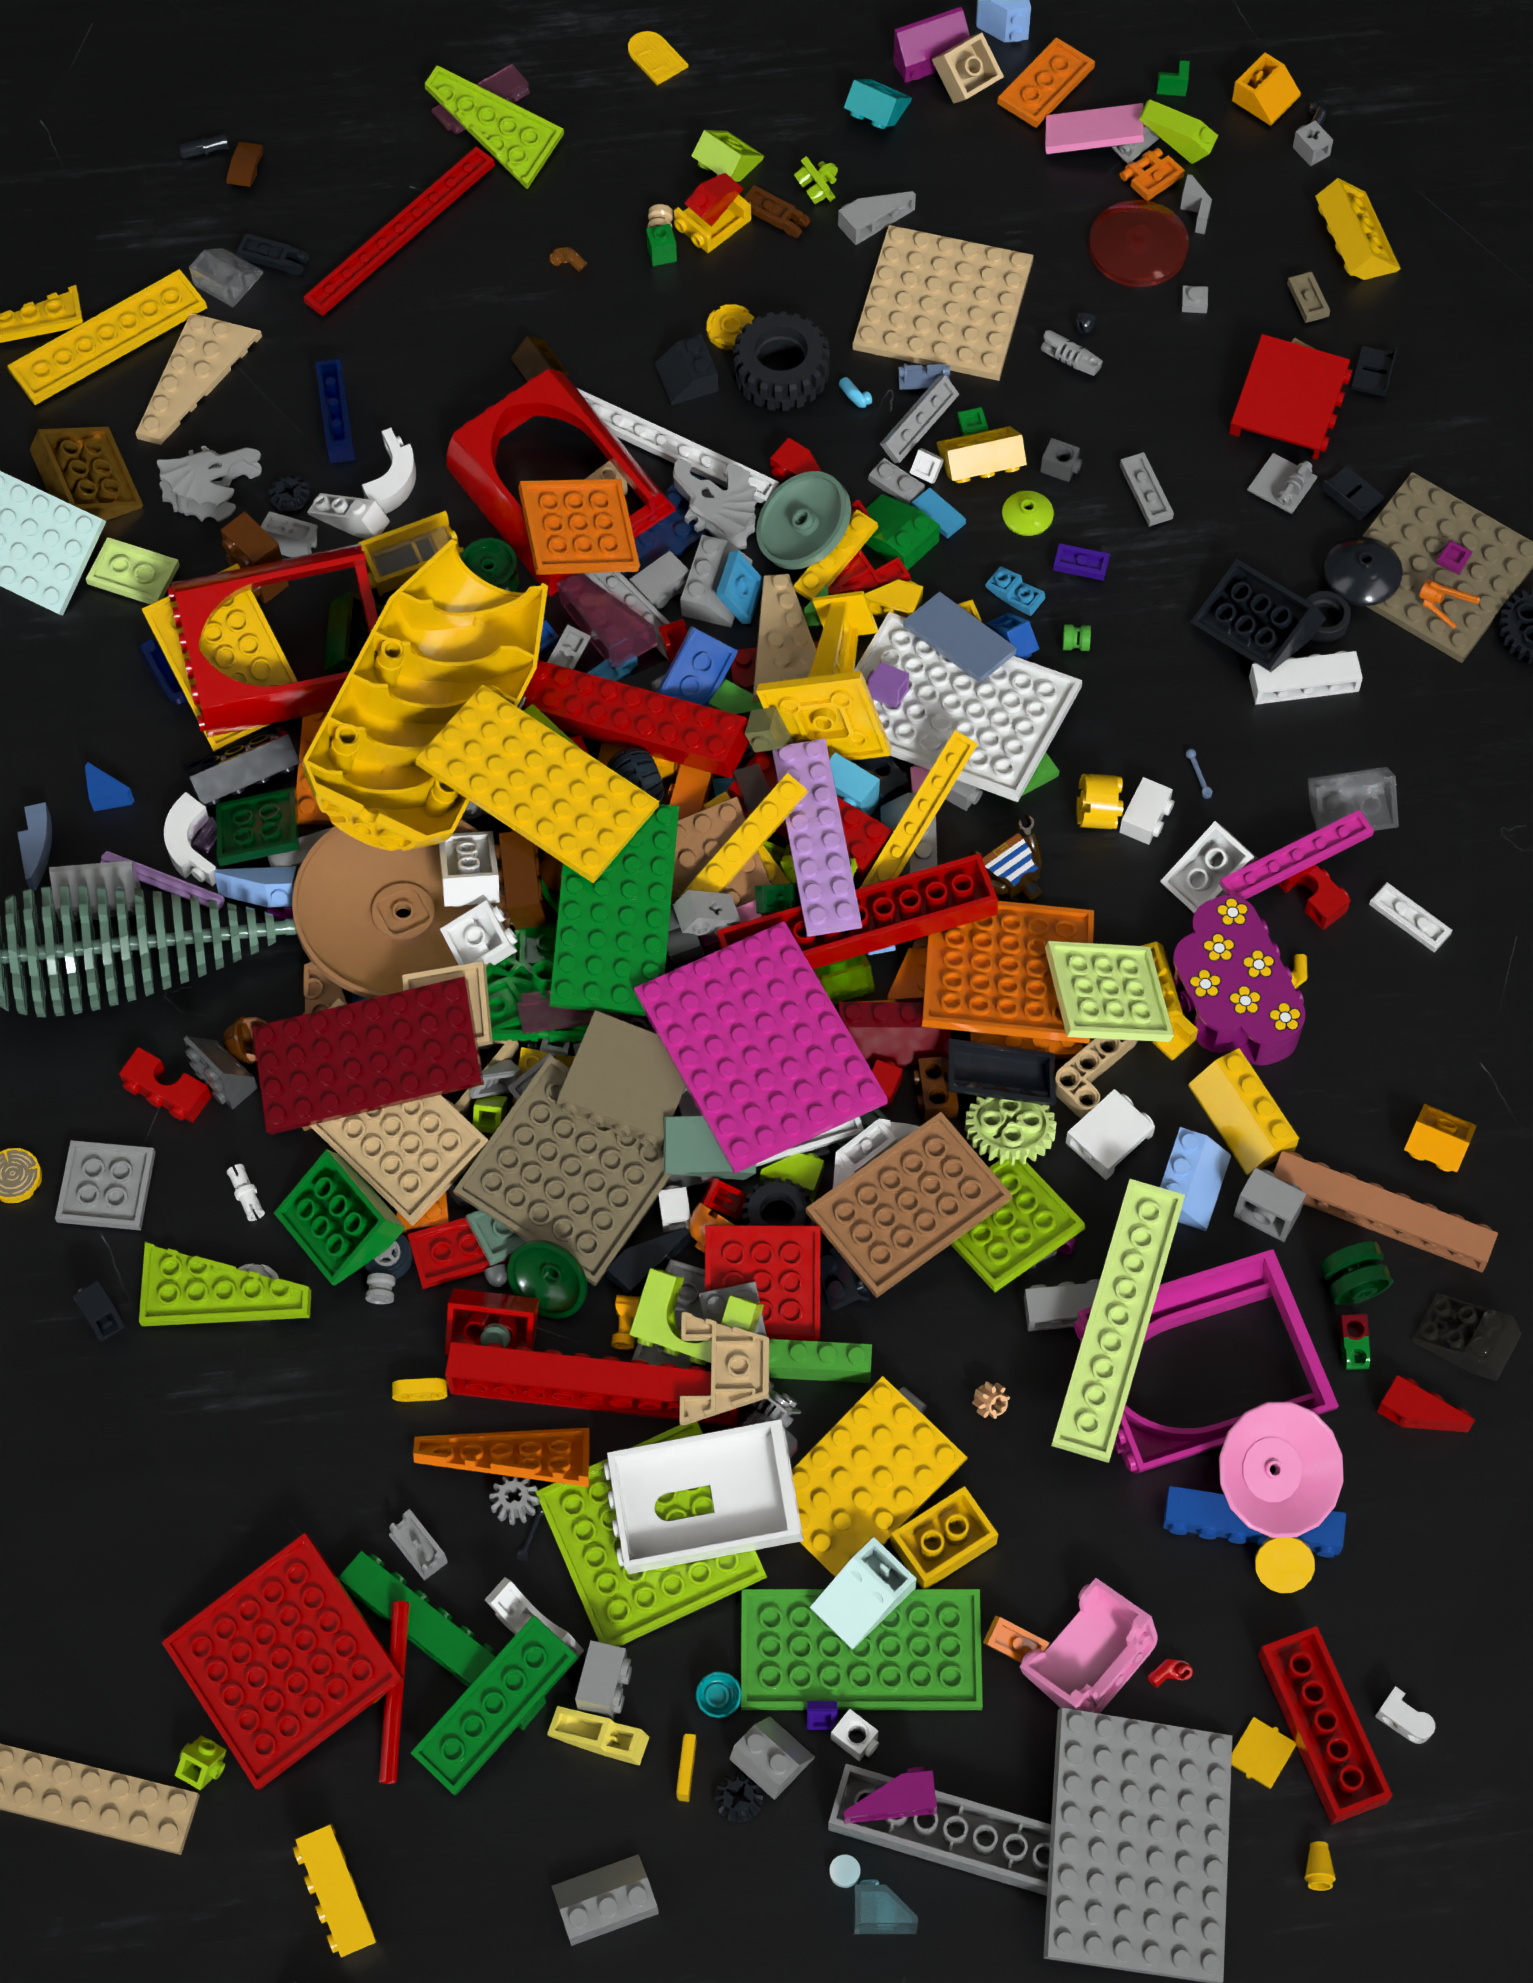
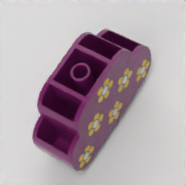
[1170,895,1305,1065]

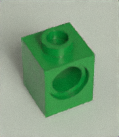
[646,224,677,266]

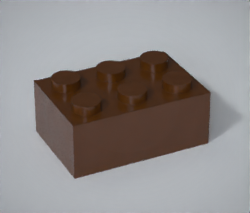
[221,511,289,604]
[495,831,548,930]

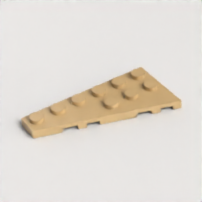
[136,313,262,445]
[752,574,816,702]

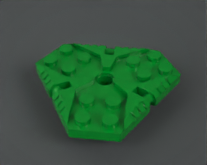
[486,921,625,1043]

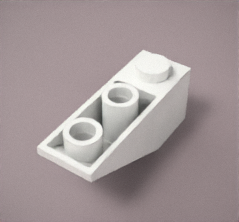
[307,493,390,539]

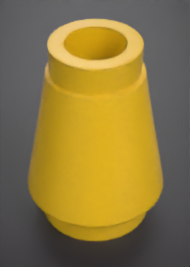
[1305,1841,1336,1891]

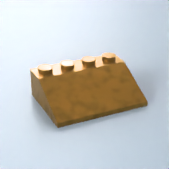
[30,427,143,521]

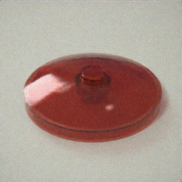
[1089,200,1189,287]

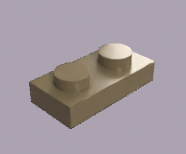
[1287,272,1330,323]

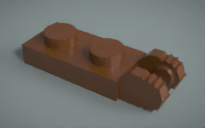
[744,185,811,238]

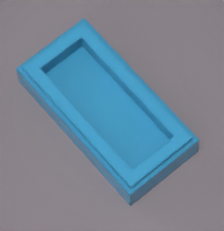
[911,488,966,539]

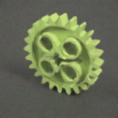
[965,1097,1057,1166]

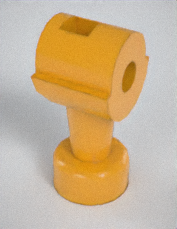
[611,1295,640,1350]

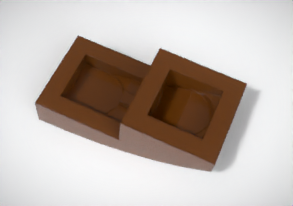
[226,142,263,187]

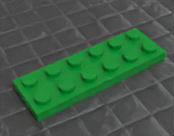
[411,1615,579,1795]

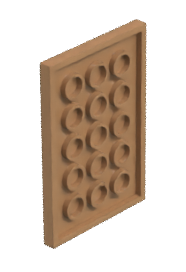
[806,1112,1012,1298]

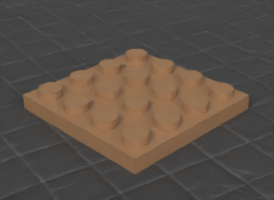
[671,797,772,908]

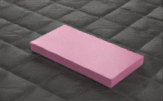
[1045,103,1144,154]

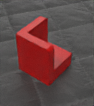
[658,619,688,663]

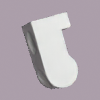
[1375,1686,1435,1744]

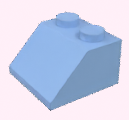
[976,0,1031,42]

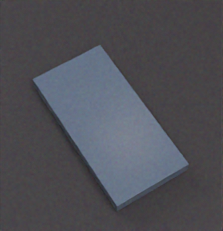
[903,592,1017,683]

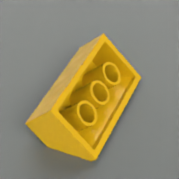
[1315,178,1401,280]
[1188,1048,1299,1176]

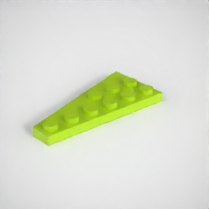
[425,65,564,189]
[139,1242,311,1326]

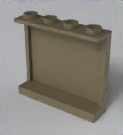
[556,1010,686,1148]

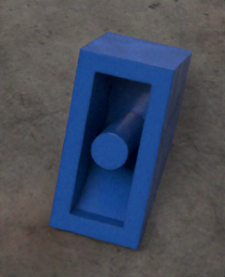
[986,613,1039,660]

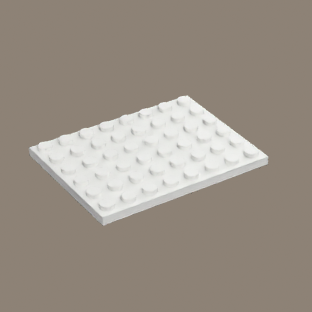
[854,612,1082,802]

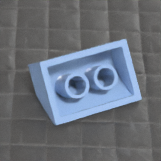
[1160,1127,1231,1231]

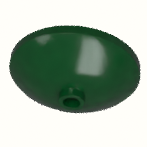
[507,1240,588,1319]

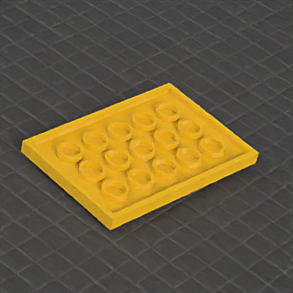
[142,563,298,752]
[792,1376,968,1577]

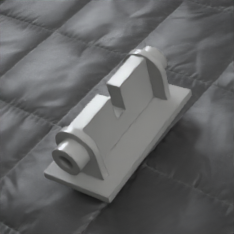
[1112,124,1160,164]

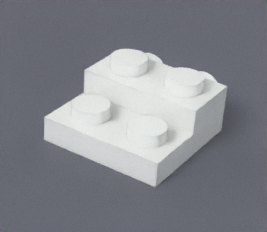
[440,900,518,965]

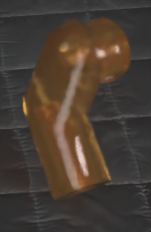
[550,247,587,272]

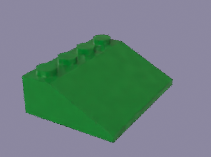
[274,1149,406,1285]

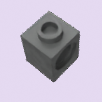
[1041,438,1082,482]

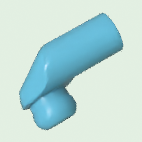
[839,377,872,408]

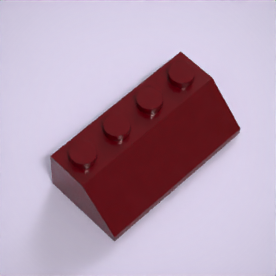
[837,1002,951,1067]

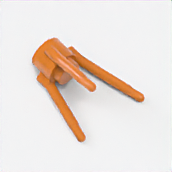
[1419,579,1480,629]

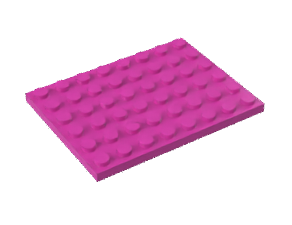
[634,921,888,1174]

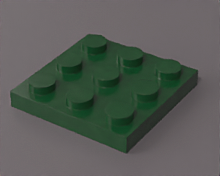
[216,787,299,866]

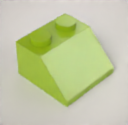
[692,130,764,182]

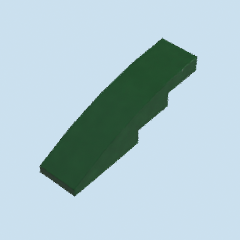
[755,880,858,913]

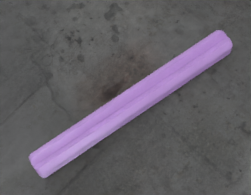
[101,851,225,911]

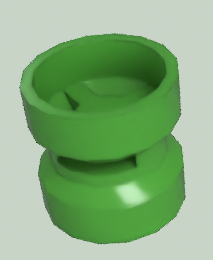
[1063,624,1091,651]

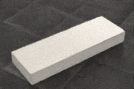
[1369,882,1452,953]

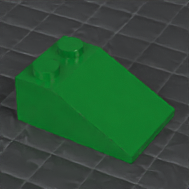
[866,494,940,571]

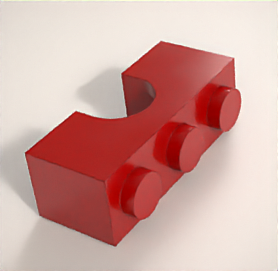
[1277,864,1351,930]
[119,1047,211,1123]

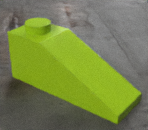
[1139,99,1218,164]

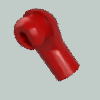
[1147,1659,1193,1688]

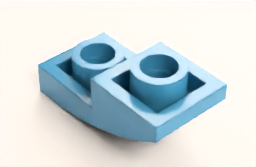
[985,566,1045,616]

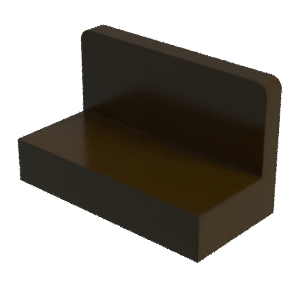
[511,336,569,381]

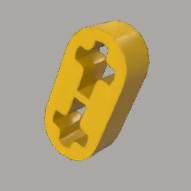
[392,1378,447,1402]

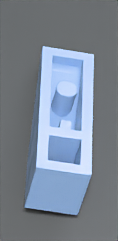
[215,866,297,908]

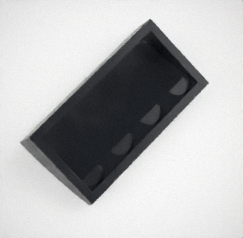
[942,1038,1056,1106]

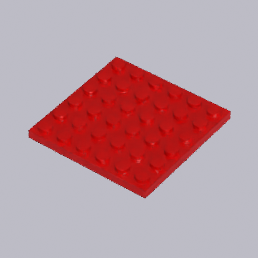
[162,1533,405,1790]

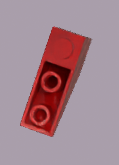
[770,437,822,481]
[1377,1375,1475,1432]

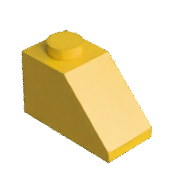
[865,579,923,618]

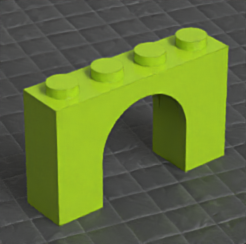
[629,1268,764,1366]

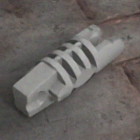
[1041,330,1103,376]

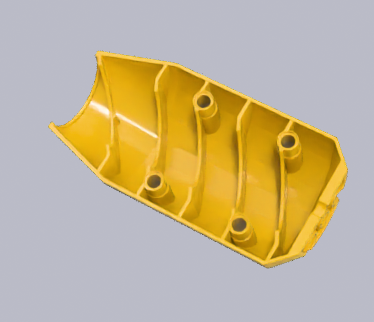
[302,539,548,851]

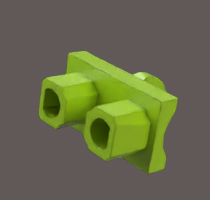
[794,156,838,204]

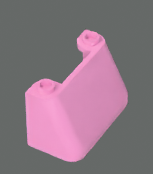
[1020,1578,1158,1714]

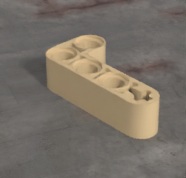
[1055,1038,1138,1118]

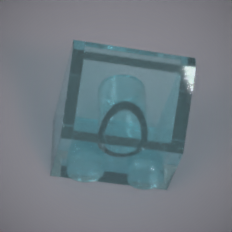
[854,1880,918,1934]

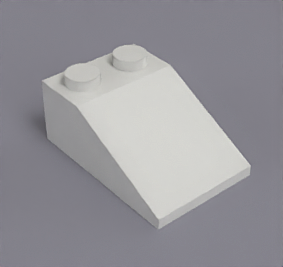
[1160,821,1259,913]
[439,831,500,907]

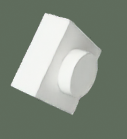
[910,448,944,483]

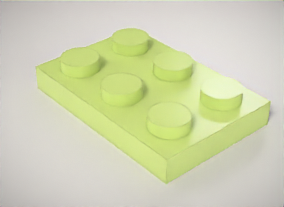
[86,537,180,604]

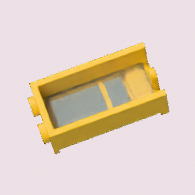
[359,511,464,597]

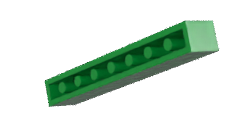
[338,1551,546,1730]

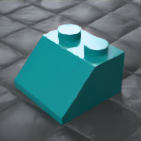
[844,79,912,129]

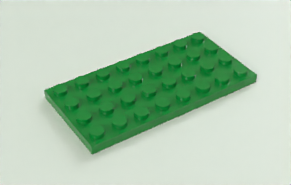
[549,804,679,1016]

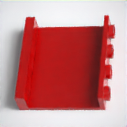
[1230,334,1353,460]

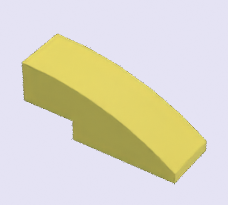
[547,1706,649,1766]

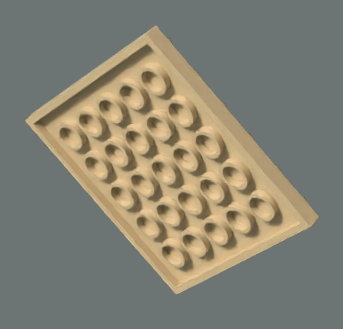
[853,225,1034,381]

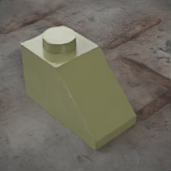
[745,707,795,752]

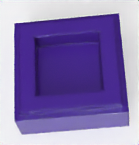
[807,1701,837,1730]

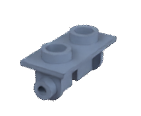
[898,363,950,390]

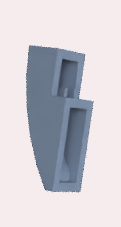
[18,802,52,891]

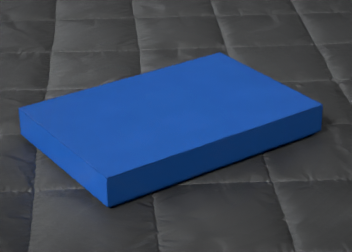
[656,626,738,707]

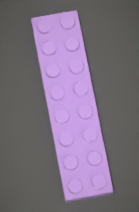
[772,739,862,937]

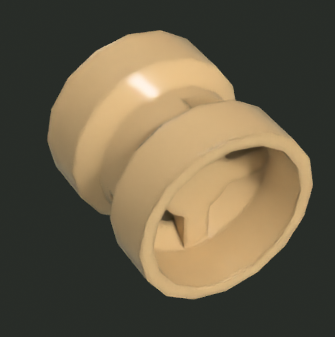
[648,204,673,228]

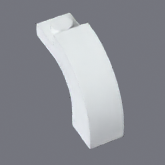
[362,428,416,514]
[164,792,216,887]
[485,1577,584,1656]

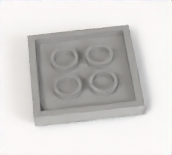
[55,1140,156,1230]

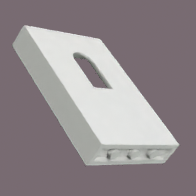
[604,1419,804,1574]

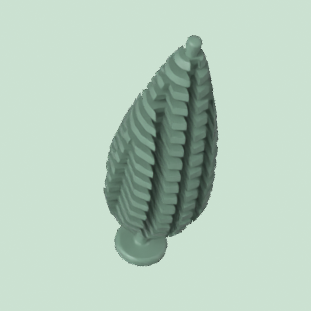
[0,885,297,1017]

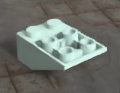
[810,1537,917,1650]

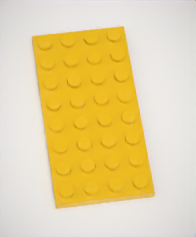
[416,684,659,883]

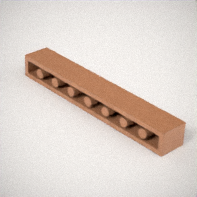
[1273,1151,1498,1273]

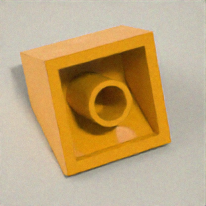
[1404,1104,1477,1172]

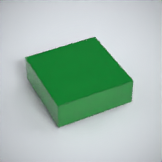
[957,407,988,436]

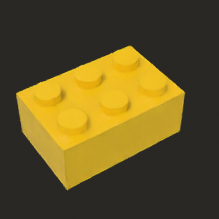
[890,1486,998,1589]

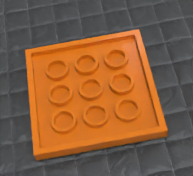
[518,479,640,575]

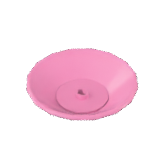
[1219,1402,1344,1538]

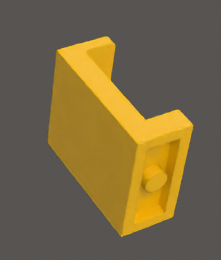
[674,195,751,253]

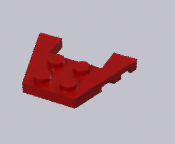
[828,499,911,595]

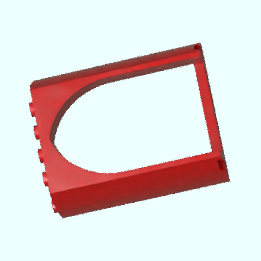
[446,369,676,597]
[167,544,378,738]

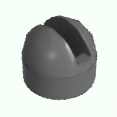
[484,1264,508,1287]

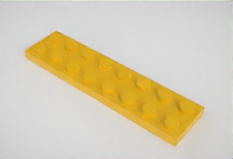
[7,269,207,405]

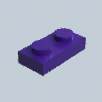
[1053,543,1110,581]

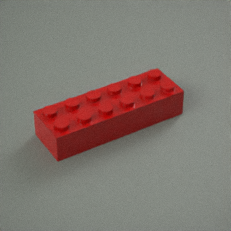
[728,752,893,885]
[1258,1626,1393,1825]

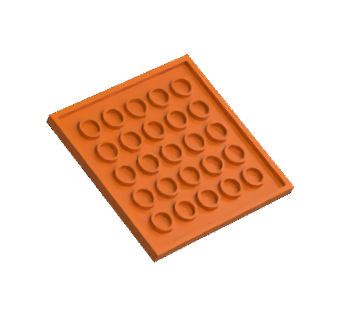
[922,901,1094,1044]

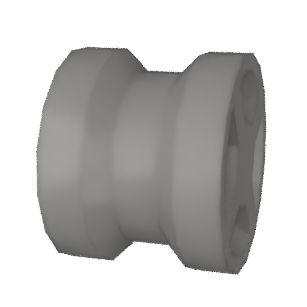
[365,1273,396,1304]

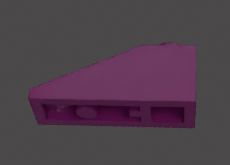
[843,1767,937,1824]

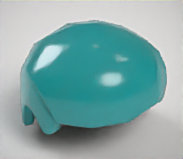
[696,1671,742,1718]

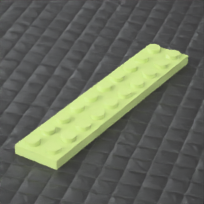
[1052,1179,1185,1463]

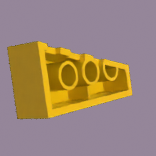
[292,1824,377,1957]

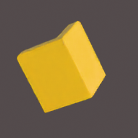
[1153,1014,1198,1060]

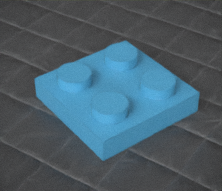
[716,550,763,624]

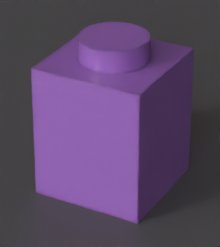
[866,662,909,709]

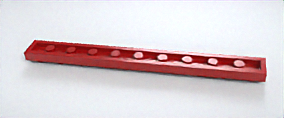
[304,146,495,316]

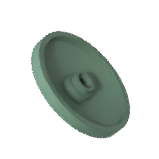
[756,471,851,569]

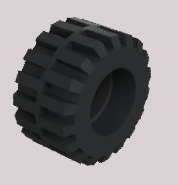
[742,1178,814,1225]

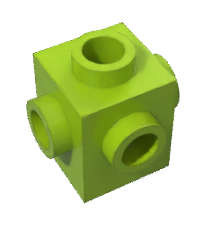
[175,1736,226,1790]

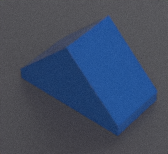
[85,763,135,811]

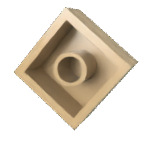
[932,33,1004,103]

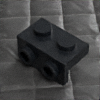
[820,1247,871,1310]

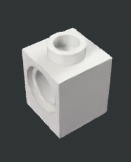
[658,1186,691,1233]
[831,1709,879,1762]

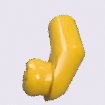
[1291,954,1308,989]

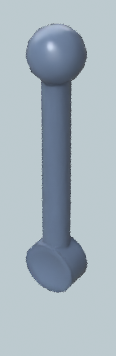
[1186,749,1213,799]

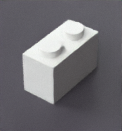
[1120,777,1175,845]

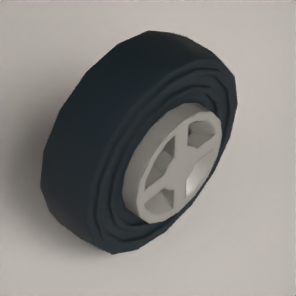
[364,1234,413,1279]

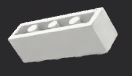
[1249,651,1363,705]

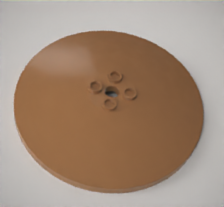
[292,819,511,999]

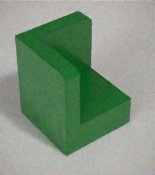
[1157,61,1190,96]

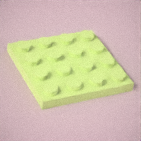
[1045,941,1174,1042]

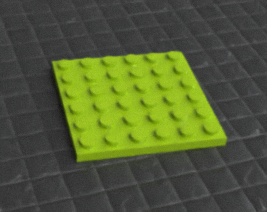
[536,1421,767,1647]

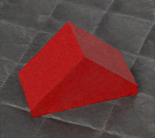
[700,1178,747,1221]

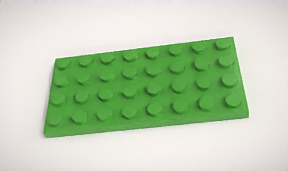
[741,1589,983,1710]

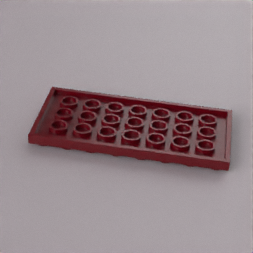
[252,976,484,1135]

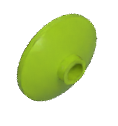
[1002,491,1054,536]

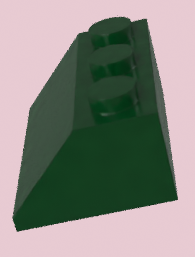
[324,591,384,674]

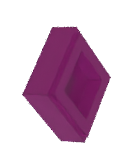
[1436,540,1473,575]

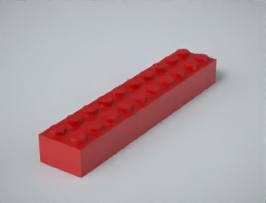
[521,660,749,779]
[717,853,998,969]
[445,1340,739,1427]

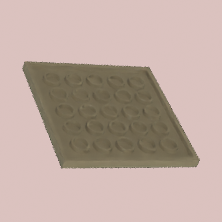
[1362,472,1533,663]
[453,1055,672,1286]

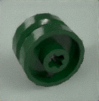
[461,538,519,592]
[1320,1241,1394,1306]

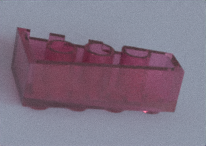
[556,573,658,669]

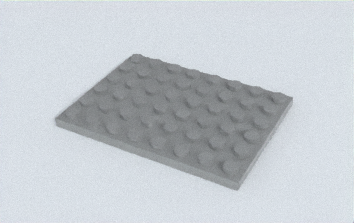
[1043,1708,1232,1983]

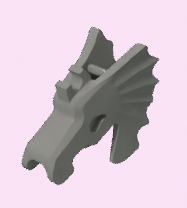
[157,445,262,522]
[673,459,757,550]

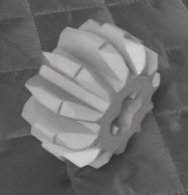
[489,1476,540,1525]

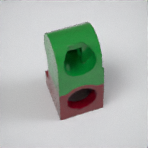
[1337,1314,1370,1370]

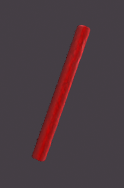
[379,1601,410,1784]

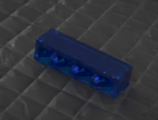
[315,359,356,464]

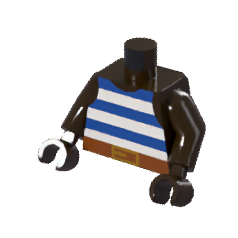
[970,815,1043,900]

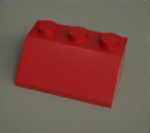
[445,1288,539,1355]

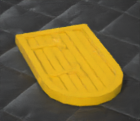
[628,31,688,86]

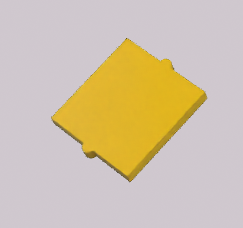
[1231,1717,1296,1789]

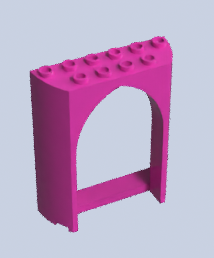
[1074,1249,1339,1474]

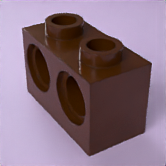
[913,1056,959,1121]

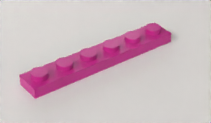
[1219,809,1374,900]

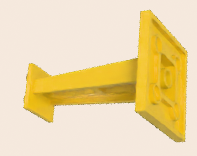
[756,591,892,761]

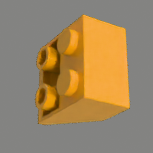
[1232,52,1301,126]

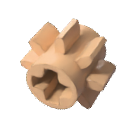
[972,1381,1010,1419]

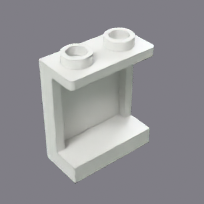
[1066,1089,1155,1180]

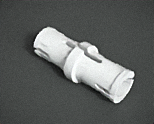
[227,1164,265,1221]

